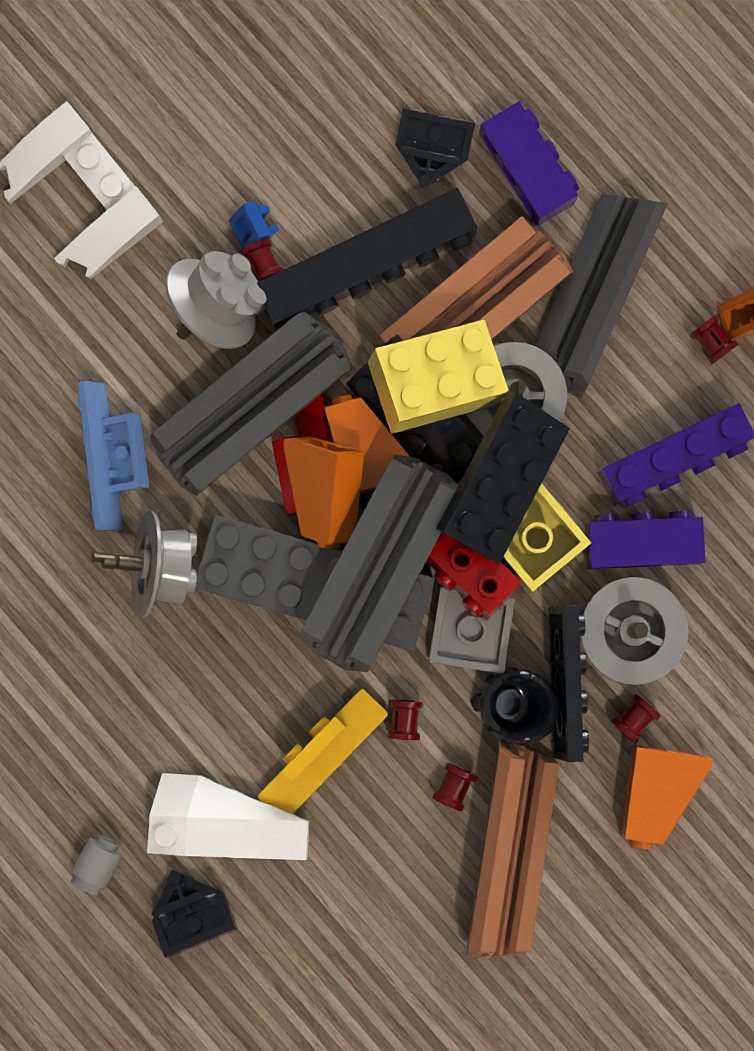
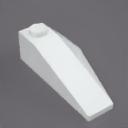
[147,773,310,860]

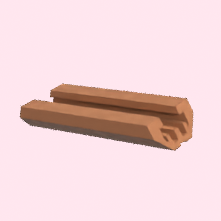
[375,216,573,348]
[465,739,559,958]

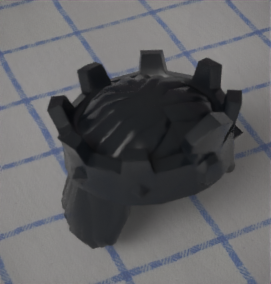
[470,667,559,746]

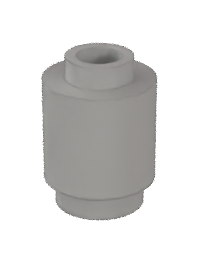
[71,835,123,895]

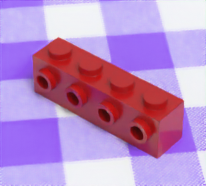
[425,532,521,621]

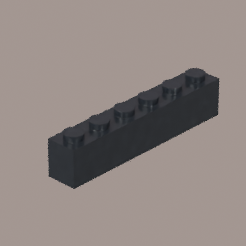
[257,187,477,330]

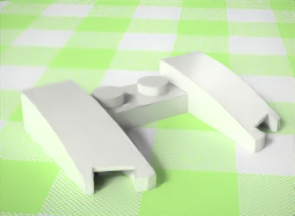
[0,101,163,279]

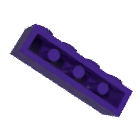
[597,403,754,507]

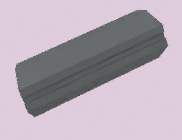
[535,194,668,397]
[150,312,351,496]
[299,454,458,672]

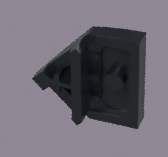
[395,108,475,189]
[151,870,238,958]

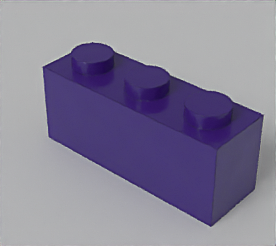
[479,101,579,226]
[585,511,706,569]

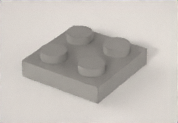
[429,587,515,674]

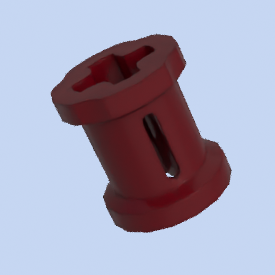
[240,238,284,282]
[689,315,739,365]
[610,694,661,745]
[387,699,423,740]
[432,763,478,812]

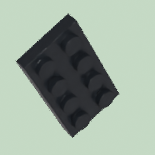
[346,334,484,484]
[436,391,570,564]
[549,605,589,762]

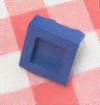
[228,201,278,249]

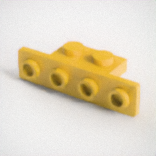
[258,689,388,814]

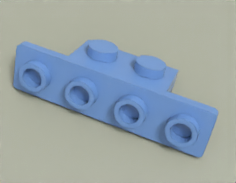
[78,381,149,531]

